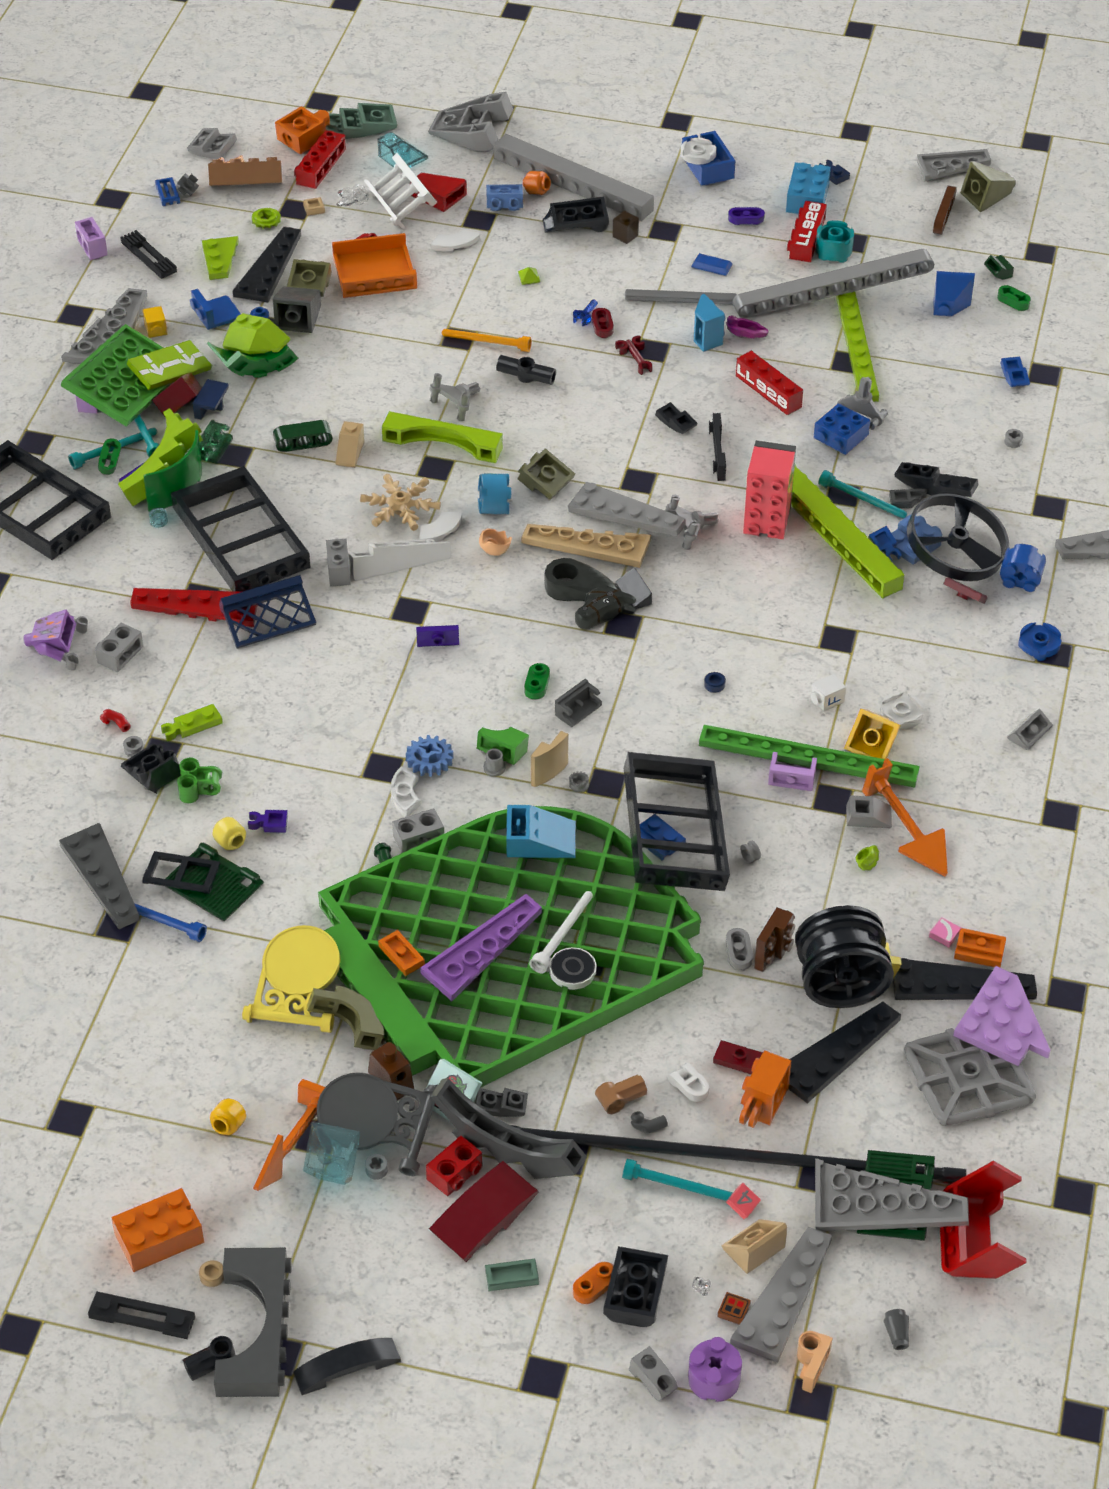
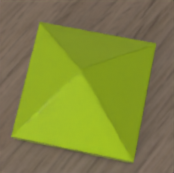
[518,267,540,285]

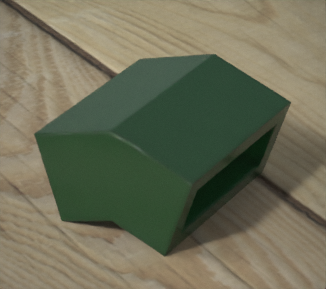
[984,255,1014,280]

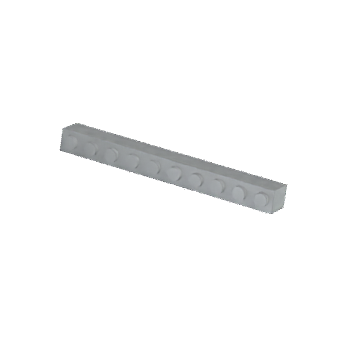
[493,134,654,221]

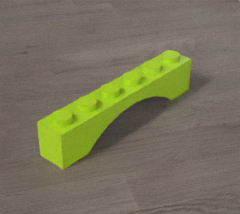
[382,411,503,463]

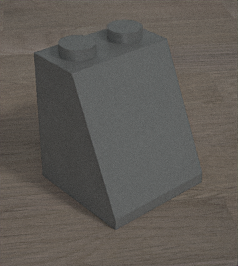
[273,286,321,333]

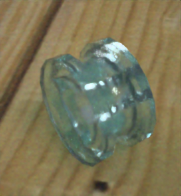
[149,508,168,528]

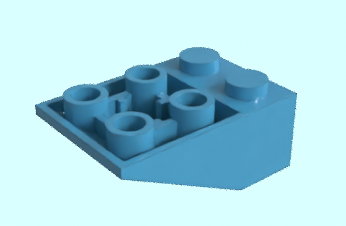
[506,805,576,858]

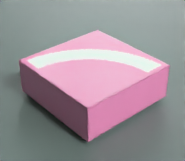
[929,918,961,947]

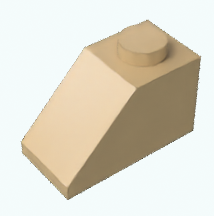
[336,421,364,468]

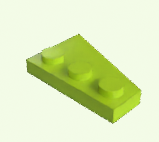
[202,236,239,280]

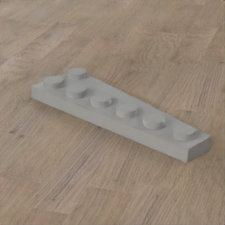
[568,482,686,537]
[730,1227,832,1363]

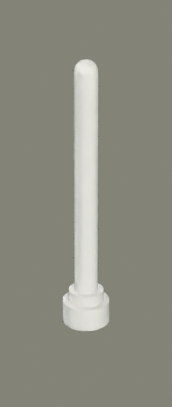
[529,891,593,974]

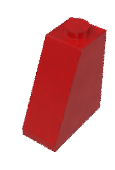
[410,172,467,212]

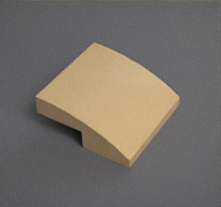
[531,731,569,787]

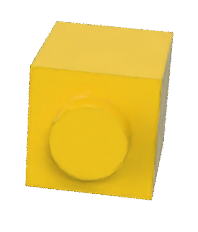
[143,306,168,338]

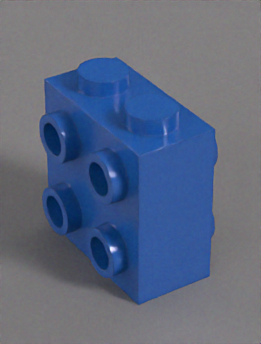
[814,403,870,455]

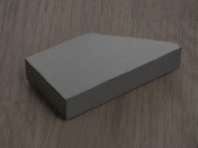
[889,489,927,508]

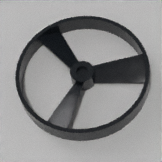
[907,494,1009,581]

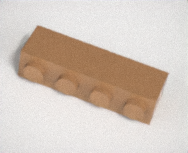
[208,157,282,186]

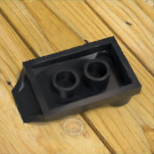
[543,196,609,233]
[603,1246,668,1327]

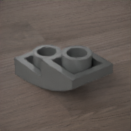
[475,1088,528,1117]

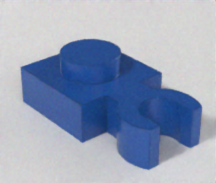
[868,526,902,562]

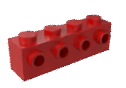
[294,130,346,189]

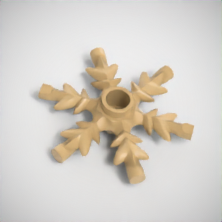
[360,474,441,531]

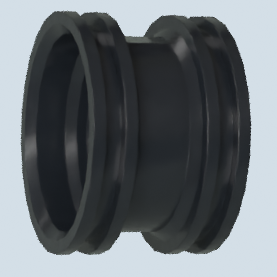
[795,905,894,1008]

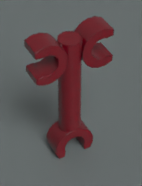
[615,335,652,375]

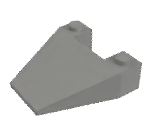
[428,92,513,152]

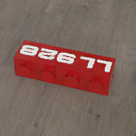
[787,201,827,263]
[736,350,803,415]

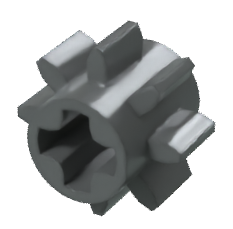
[177,173,199,196]

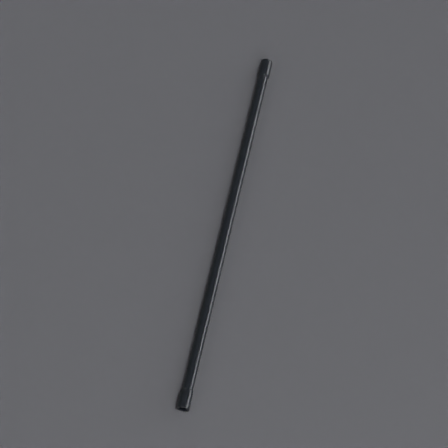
[510,1125,966,1183]

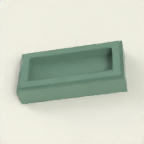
[485,1258,539,1292]

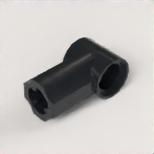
[182,1336,236,1381]

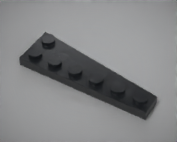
[232,227,301,303]
[893,958,1037,1000]
[788,1002,901,1104]

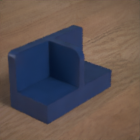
[193,379,229,420]

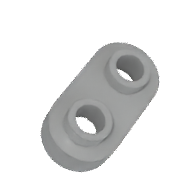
[726,928,753,970]

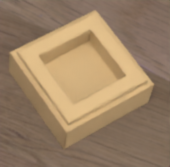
[303,197,325,216]

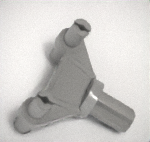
[430,373,481,421]
[837,377,888,430]
[665,495,719,549]

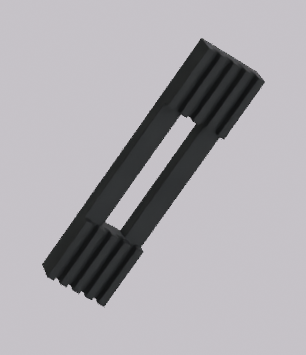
[120,230,177,279]
[709,413,726,481]
[88,1291,195,1339]

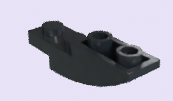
[894,462,978,497]

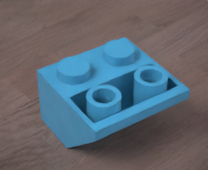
[693,294,726,352]

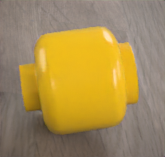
[210,1098,246,1135]

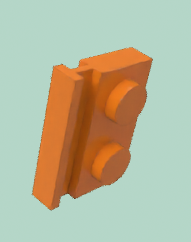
[954,928,1006,967]

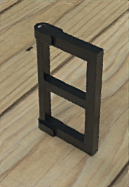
[142,851,220,894]

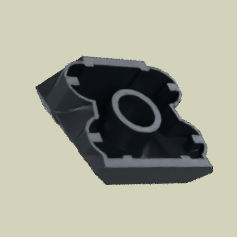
[121,743,181,794]

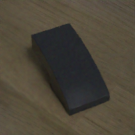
[655,402,698,434]

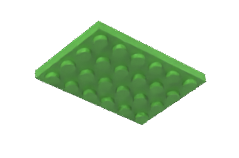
[61,324,174,427]

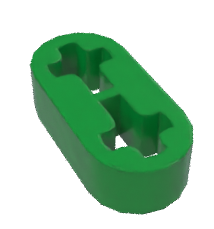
[997,285,1031,311]
[98,438,121,475]

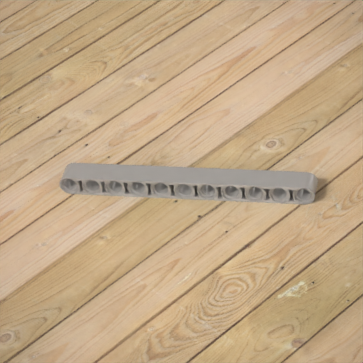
[733,249,935,318]

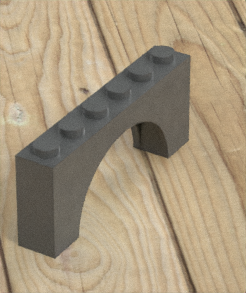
[214,1247,292,1397]

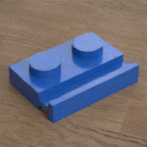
[640,814,686,861]

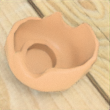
[479,528,512,556]

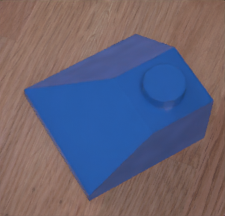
[933,271,975,316]

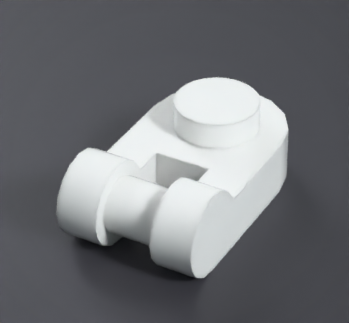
[667,1063,709,1102]

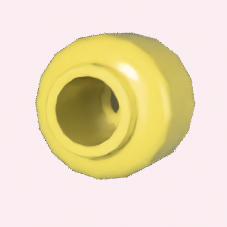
[212,817,246,850]

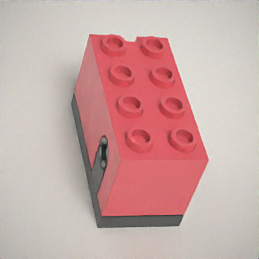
[743,440,796,539]

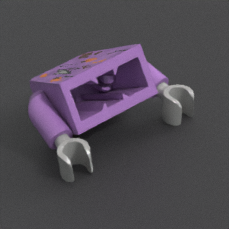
[24,609,88,670]

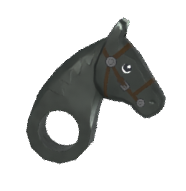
[544,558,636,630]

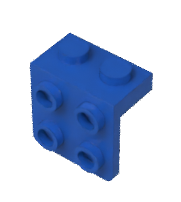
[190,289,241,330]

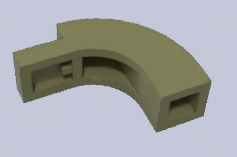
[307,985,384,1050]

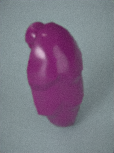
[726,315,769,339]

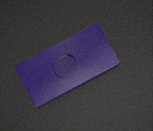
[416,625,459,647]

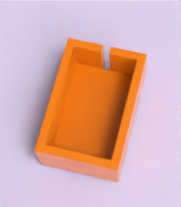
[111,1188,204,1272]

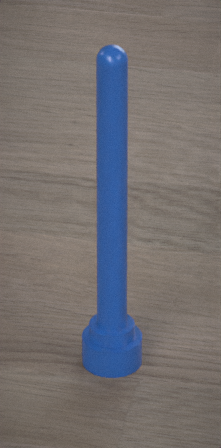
[134,903,207,942]

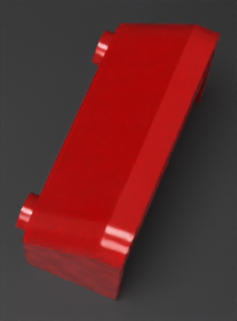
[940,1160,1027,1279]

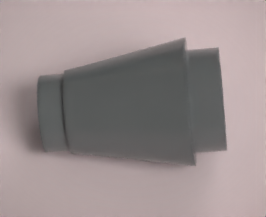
[883,1309,909,1350]

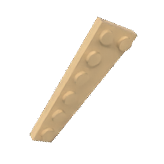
[521,524,651,568]

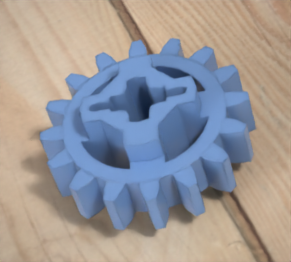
[406,735,454,777]

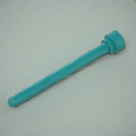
[134,415,159,457]
[68,428,157,470]
[818,470,907,519]
[622,1159,733,1201]

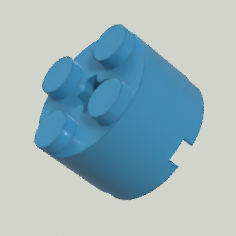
[478,473,511,514]

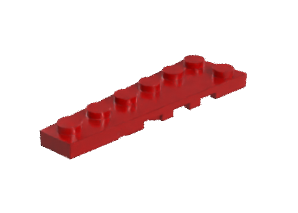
[130,588,257,627]

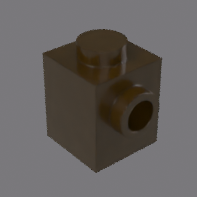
[613,211,639,244]

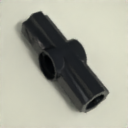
[496,355,556,385]

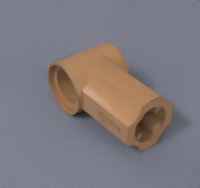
[595,1074,647,1114]

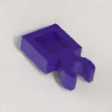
[248,810,288,833]

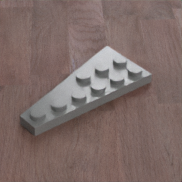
[61,288,147,364]
[815,1158,969,1231]

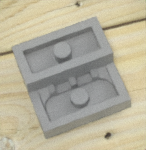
[187,128,237,159]

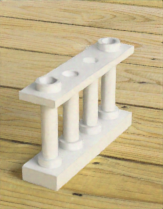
[364,153,437,230]

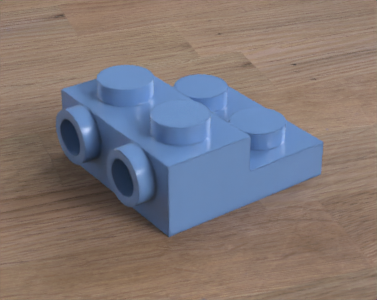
[486,184,523,211]
[892,514,943,565]

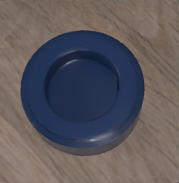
[704,672,726,693]

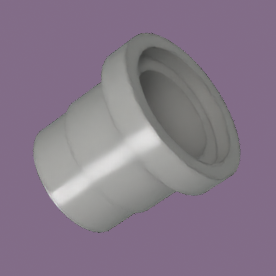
[483,749,506,776]

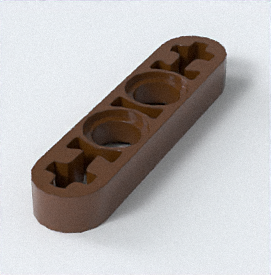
[933,185,957,235]

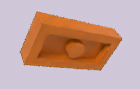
[378,930,425,976]

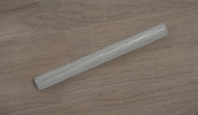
[625,289,737,305]

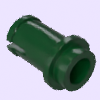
[374,843,392,863]

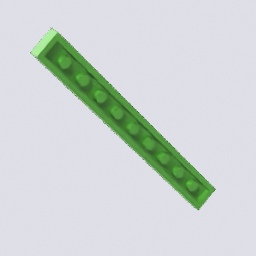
[699,725,920,788]

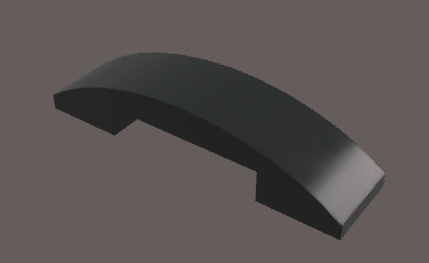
[293,1338,401,1395]

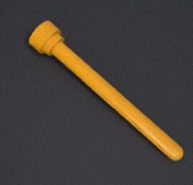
[441,329,532,352]

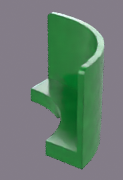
[207,341,299,378]
[144,430,202,512]

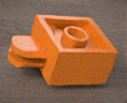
[275,106,330,154]
[739,1050,791,1128]

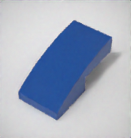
[1000,356,1030,387]

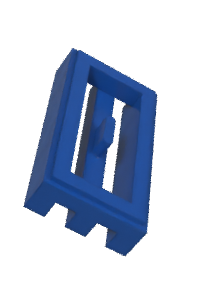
[155,177,180,206]

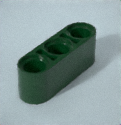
[273,420,333,452]

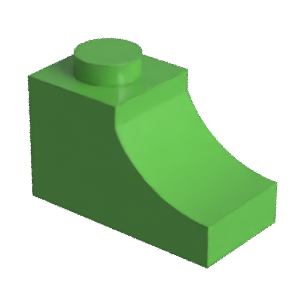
[476,727,529,765]

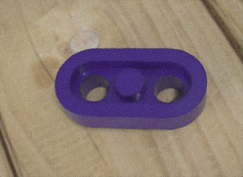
[728,207,765,225]

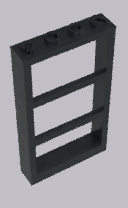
[0,440,111,560]
[171,466,311,592]
[623,752,730,891]

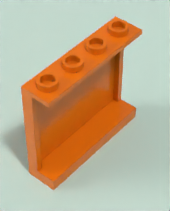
[332,233,417,298]

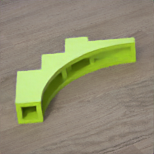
[118,408,203,506]

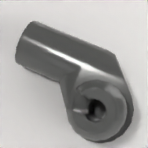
[631,1111,668,1133]

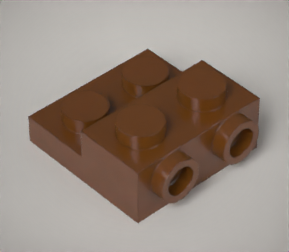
[754,907,795,972]

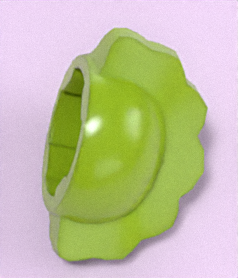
[855,845,879,871]

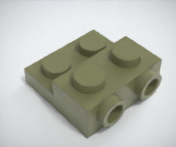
[287,259,332,297]
[517,448,576,500]

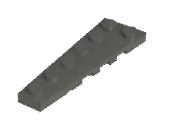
[59,823,140,929]

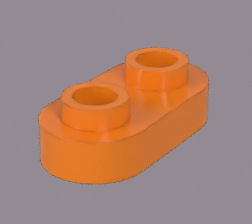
[573,1262,614,1304]

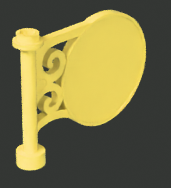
[242,925,340,1033]

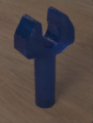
[573,299,598,326]

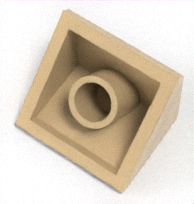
[721,1219,787,1274]

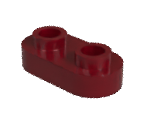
[592,308,614,338]

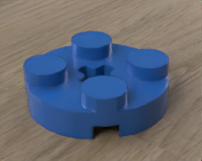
[1018,622,1062,661]

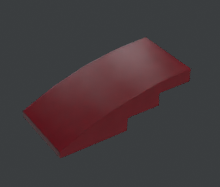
[429,1161,539,1262]

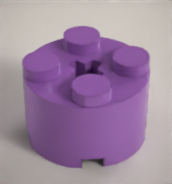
[688,1337,742,1402]

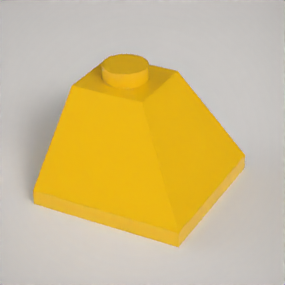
[844,708,901,759]

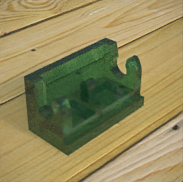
[199,420,233,464]

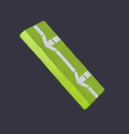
[127,340,212,390]

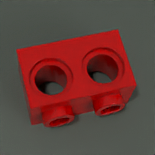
[426,1136,483,1196]

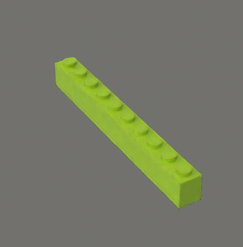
[791,465,904,599]

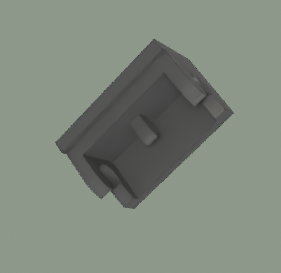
[555,678,602,727]

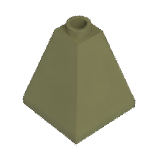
[960,161,1016,212]

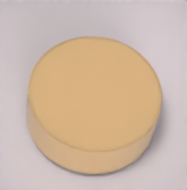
[199,1260,224,1287]

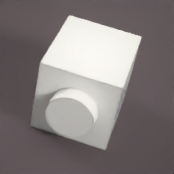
[811,674,846,711]

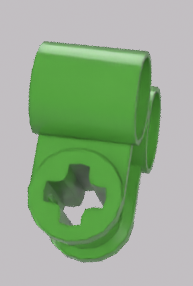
[177,757,222,804]

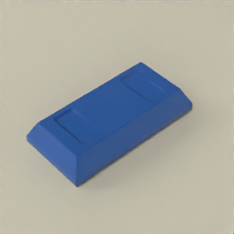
[691,253,733,276]

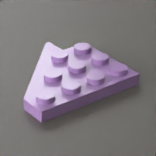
[953,966,1050,1066]

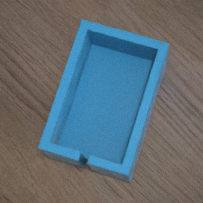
[786,162,831,214]

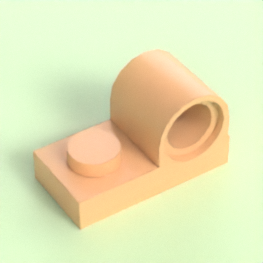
[797,1331,833,1393]

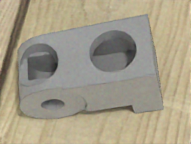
[629,1346,678,1401]

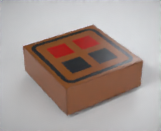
[717,1292,751,1325]

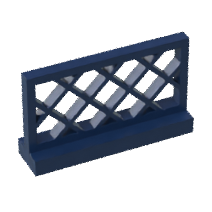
[219,575,316,649]

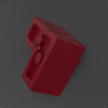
[152,373,202,418]

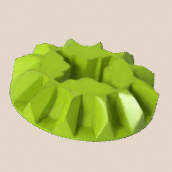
[251,208,281,229]

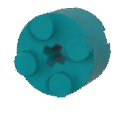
[816,220,854,263]

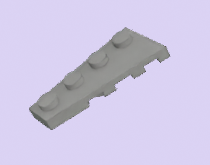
[917,149,991,182]
[1055,530,1109,559]

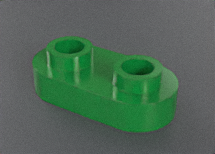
[524,663,550,700]

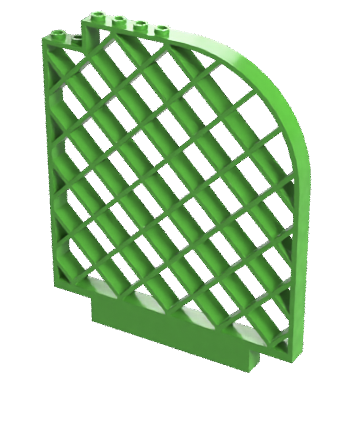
[318,806,704,1088]

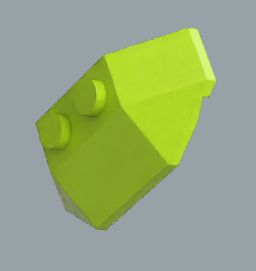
[222,313,290,354]

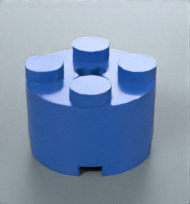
[1000,544,1046,592]

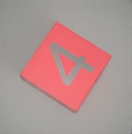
[726,1183,761,1219]

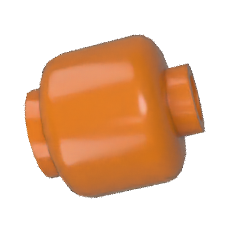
[523,171,551,195]

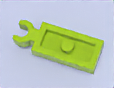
[161,704,223,741]

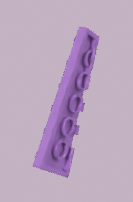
[420,894,542,1001]

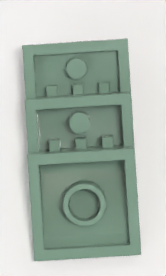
[326,103,397,139]

